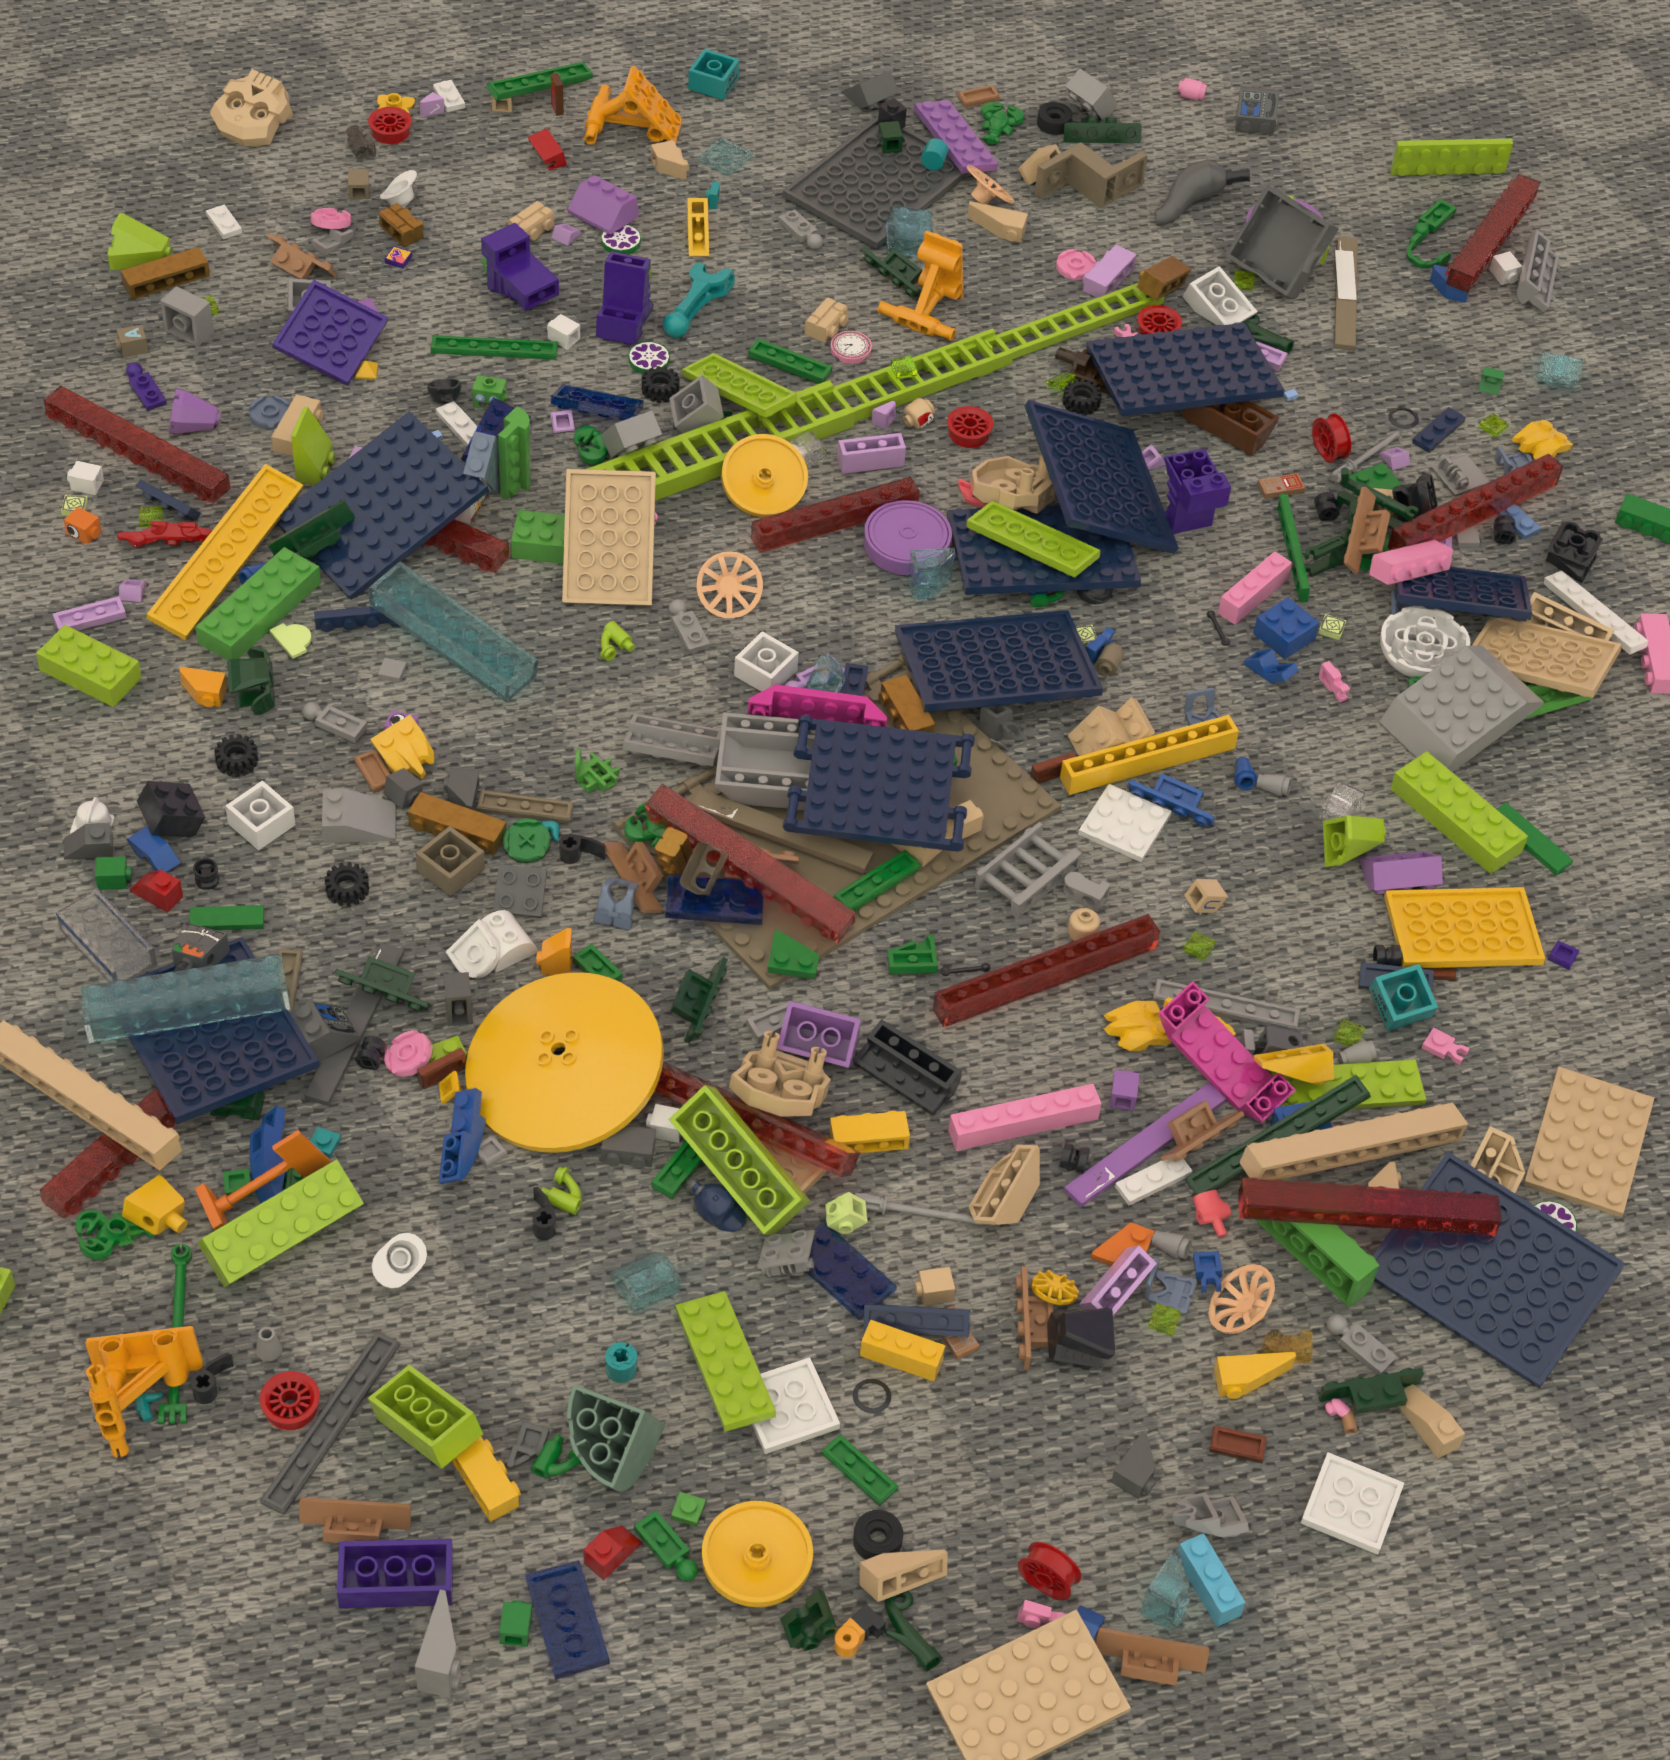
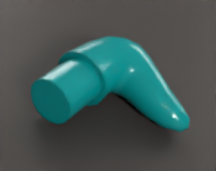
[541,820,560,842]
[135,1392,163,1423]

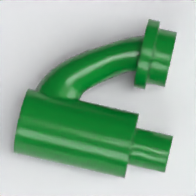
[531,1434,583,1479]

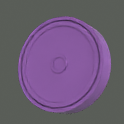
[864,500,952,576]

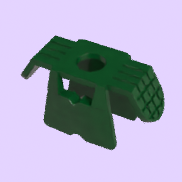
[227,647,275,715]

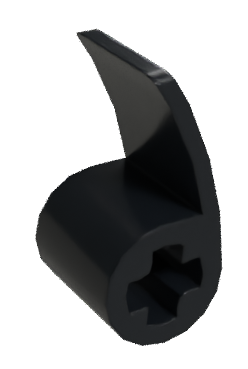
[559,834,605,864]
[533,1187,556,1240]
[191,1353,234,1404]

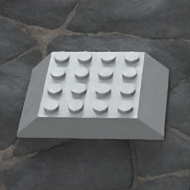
[1379,645,1544,773]
[715,712,816,810]

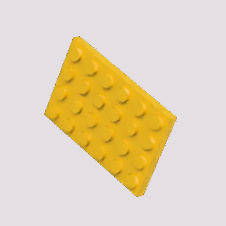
[1384,887,1545,968]

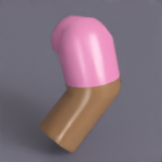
[1325,1398,1358,1434]

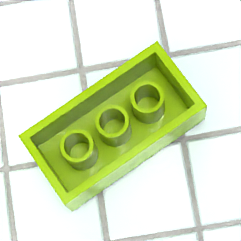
[36,625,142,707]
[368,1365,483,1469]

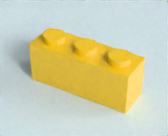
[829,1111,910,1155]
[860,1320,945,1382]
[452,1437,521,1522]

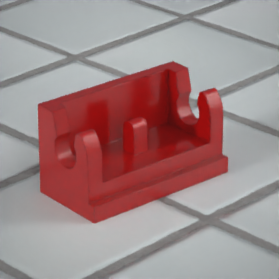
[528,128,567,170]

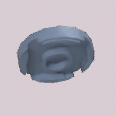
[249,395,290,429]

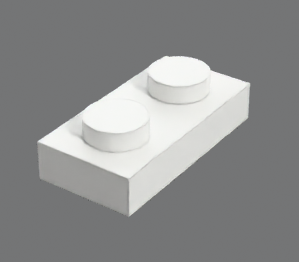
[433,80,465,112]
[206,205,242,239]

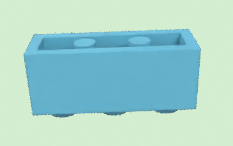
[1176,1533,1246,1627]

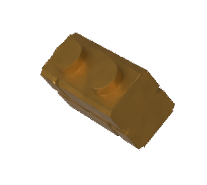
[379,203,424,248]
[655,827,693,880]

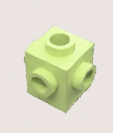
[825,1192,868,1234]

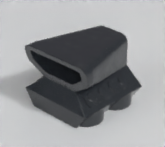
[1392,472,1438,525]
[1546,522,1603,583]
[1047,1308,1115,1370]

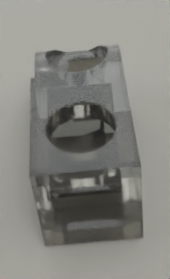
[346,125,376,161]

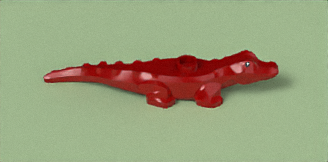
[117,521,213,547]

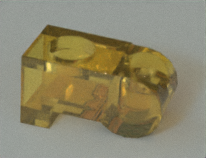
[1261,1330,1312,1364]

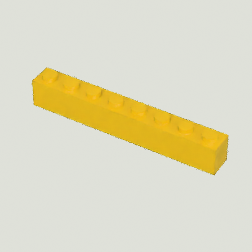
[1060,715,1239,795]

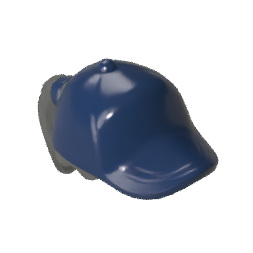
[685,1178,746,1232]

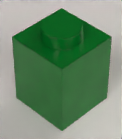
[95,856,132,890]
[499,1600,532,1647]

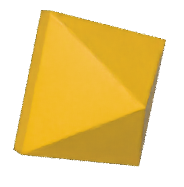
[355,361,378,379]
[438,1071,462,1104]

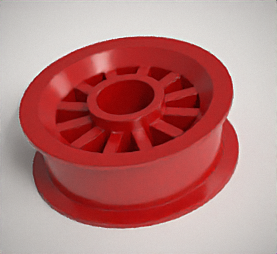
[368,107,412,144]
[1137,305,1182,335]
[947,406,994,448]
[1312,413,1352,463]
[260,1371,320,1431]
[1018,1542,1082,1601]

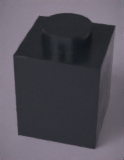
[878,98,907,129]

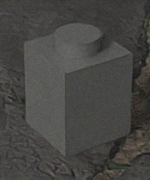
[383,768,423,809]

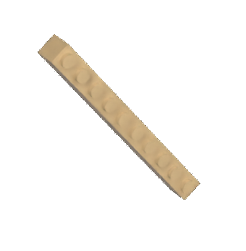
[0,1020,182,1171]
[1239,1102,1468,1185]

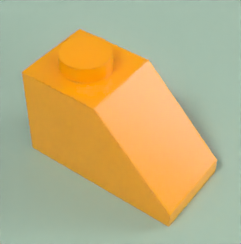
[179,667,227,708]
[536,928,572,975]

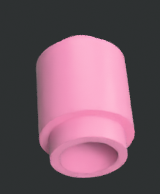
[1178,78,1207,101]

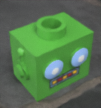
[471,375,508,411]

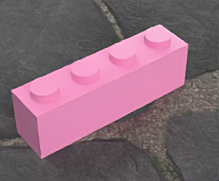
[1369,540,1453,585]
[1218,551,1292,625]
[1634,614,1670,694]

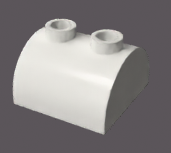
[482,910,538,973]

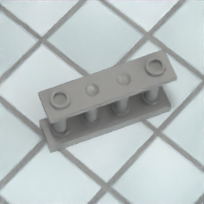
[975,822,1082,919]

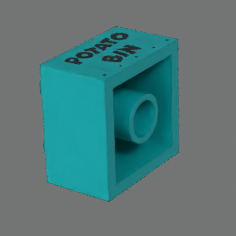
[688,49,740,100]
[1369,964,1438,1031]

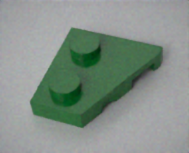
[1350,463,1402,490]
[767,930,819,980]
[887,934,938,974]

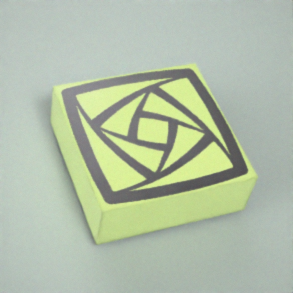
[61,495,88,516]
[1318,614,1346,640]
[1076,625,1097,647]

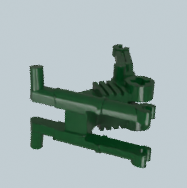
[1304,468,1418,577]

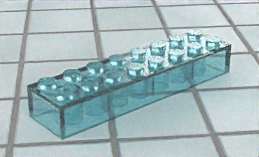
[369,562,538,703]
[81,954,291,1043]

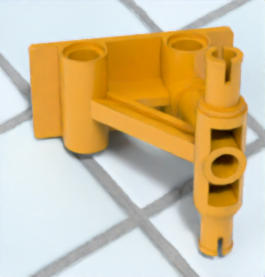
[584,65,682,145]
[877,230,964,341]
[85,1326,204,1458]

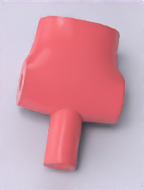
[1192,1190,1231,1238]

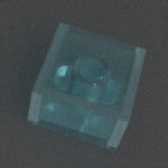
[886,205,933,257]

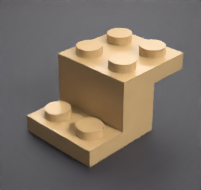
[1068,697,1155,756]

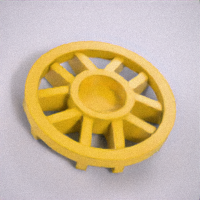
[1030,1270,1079,1305]

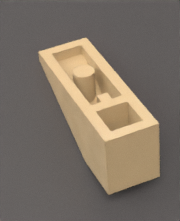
[967,201,1028,243]
[1399,1384,1465,1459]
[860,1550,948,1602]

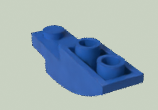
[439,1088,485,1184]
[250,1106,287,1204]

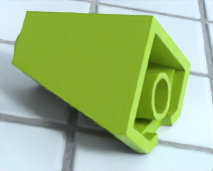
[108,213,173,270]
[1323,816,1386,867]

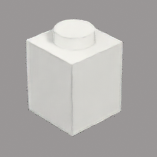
[1489,252,1522,285]
[547,314,580,350]
[67,461,104,495]
[646,1104,681,1143]

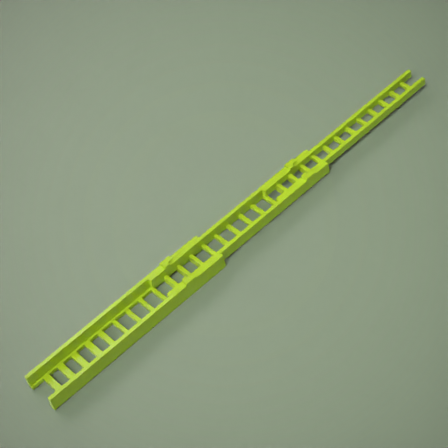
[586,283,1165,501]

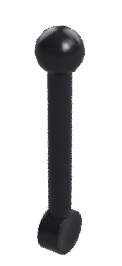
[1207,610,1230,646]
[940,963,990,976]

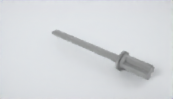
[1330,430,1401,484]
[855,1193,981,1225]

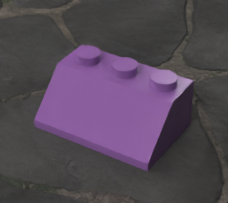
[567,175,639,234]
[1359,851,1443,894]
[777,1001,861,1068]

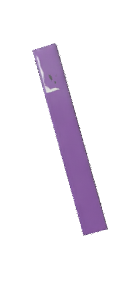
[1064,1083,1226,1208]

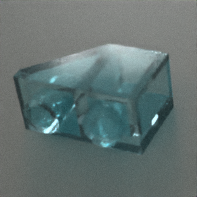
[804,651,846,693]

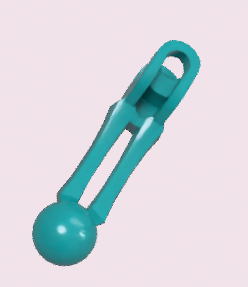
[663,262,735,338]

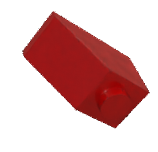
[130,870,183,913]
[583,1525,642,1581]

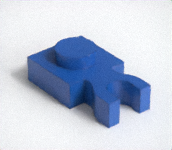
[1086,627,1115,665]
[1193,1251,1222,1293]

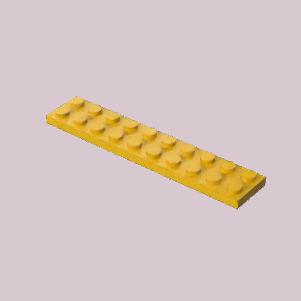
[146,464,303,641]

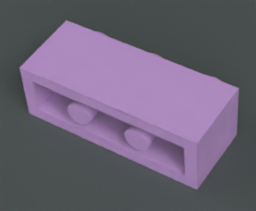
[1082,245,1137,298]
[837,433,906,474]
[1079,1245,1157,1315]

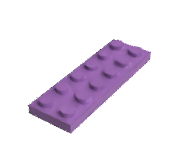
[914,100,998,174]

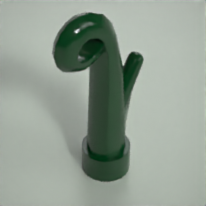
[1242,314,1294,353]
[884,1591,942,1672]

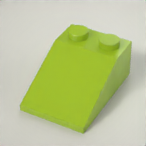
[291,406,336,485]

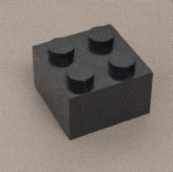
[137,781,206,837]

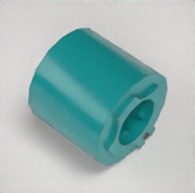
[921,138,949,170]
[605,1342,637,1383]

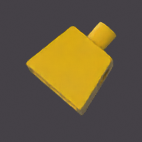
[122,1174,188,1235]

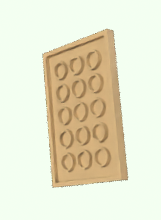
[562,469,656,606]
[1472,617,1621,698]
[1523,1066,1655,1218]
[926,1609,1131,1760]

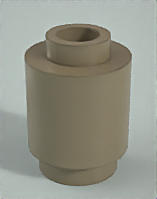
[1095,643,1124,676]

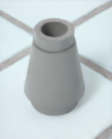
[1256,774,1292,797]
[1338,1040,1377,1064]
[1151,1231,1192,1259]
[256,1327,283,1361]

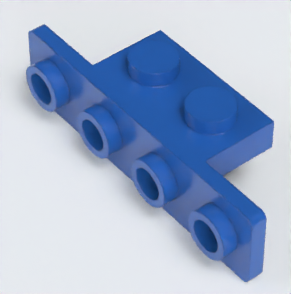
[1128,773,1215,827]

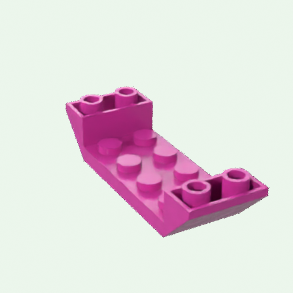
[748,684,887,727]
[1158,981,1296,1123]

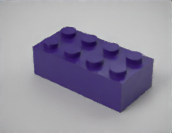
[337,1539,454,1608]

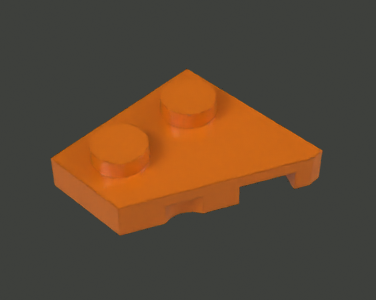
[1091,1222,1155,1266]

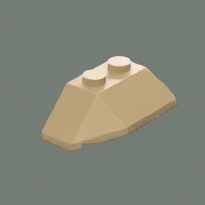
[1527,592,1614,641]
[1471,1126,1525,1193]
[969,1144,1040,1225]

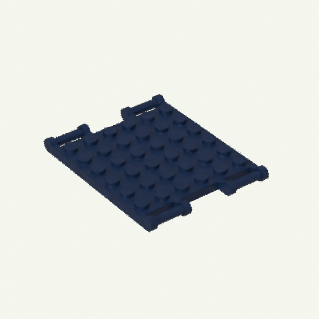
[783,715,975,852]

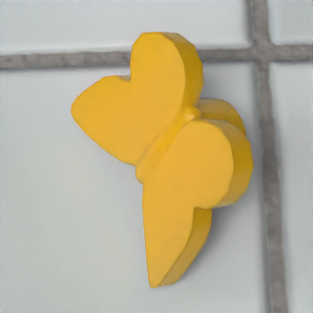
[377,93,415,113]

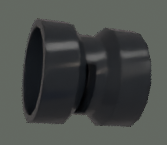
[1314,492,1340,521]
[1494,515,1516,545]
[193,858,220,890]
[1373,945,1402,966]
[355,1036,387,1071]
[1059,1143,1090,1173]

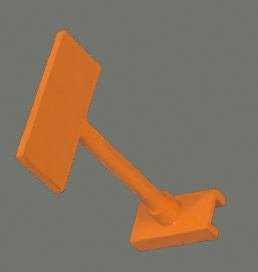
[195,1130,331,1230]

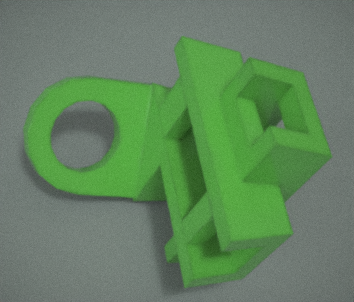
[575,748,620,794]

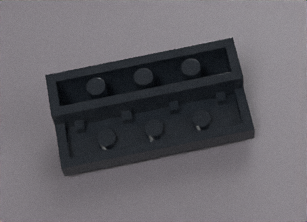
[853,1019,962,1116]

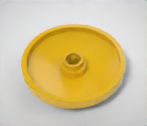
[721,434,808,517]
[702,1501,813,1607]

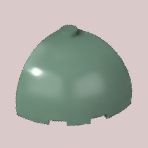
[567,1385,665,1492]

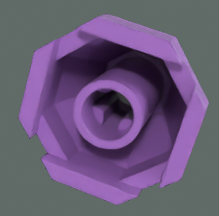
[168,388,221,434]

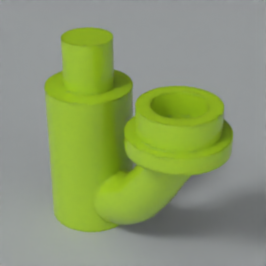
[600,621,635,661]
[541,1167,582,1215]

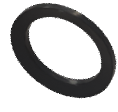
[1388,407,1419,429]
[853,1379,891,1413]

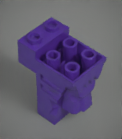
[481,223,559,311]
[596,251,654,345]
[1164,448,1231,534]

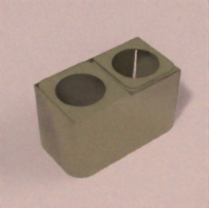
[680,842,729,895]

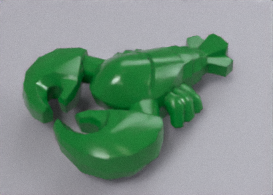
[980,102,1025,144]
[574,425,609,465]
[624,801,695,847]
[75,1210,155,1260]

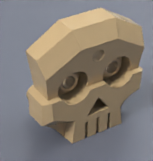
[210,69,293,146]
[970,454,1055,514]
[729,1031,831,1117]

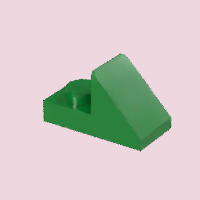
[1478,367,1505,395]

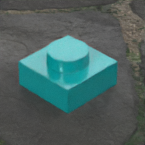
[706,181,720,209]
[310,1127,341,1158]

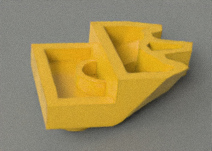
[1511,420,1573,462]
[371,715,434,780]
[1104,1001,1171,1051]

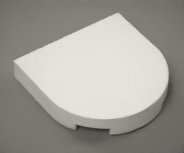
[446,919,500,979]

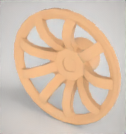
[966,164,1015,205]
[696,551,763,618]
[1209,1264,1275,1334]

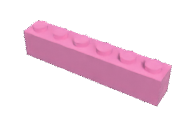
[948,1084,1101,1151]

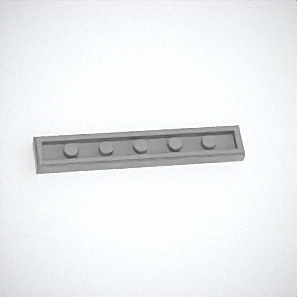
[1152,979,1300,1031]

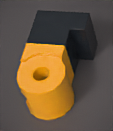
[834,1604,886,1658]

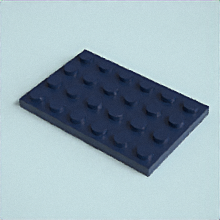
[1395,566,1532,621]

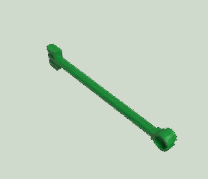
[158,1244,192,1425]

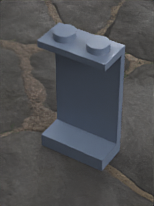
[463,431,500,495]

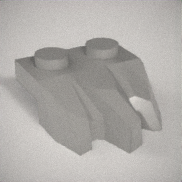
[1172,1492,1249,1538]

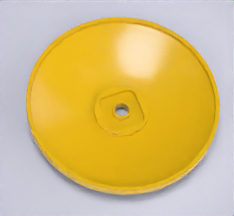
[465,972,664,1153]

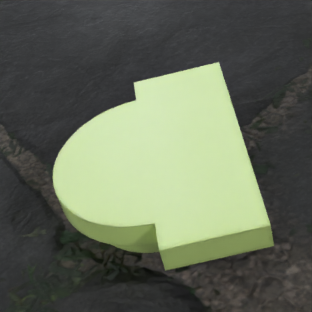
[270,623,311,659]

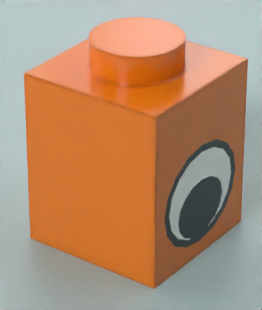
[64,507,101,545]

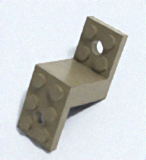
[1034,142,1148,208]

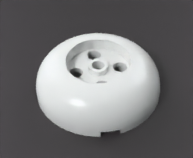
[1380,606,1470,678]

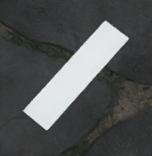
[1335,250,1357,300]

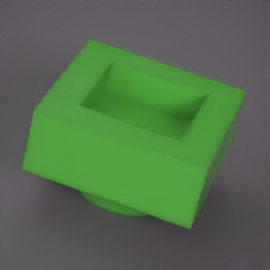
[671,1492,706,1527]

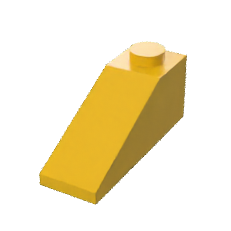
[687,198,709,257]
[1253,1044,1334,1085]
[1214,1352,1296,1399]

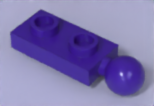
[126,362,167,411]

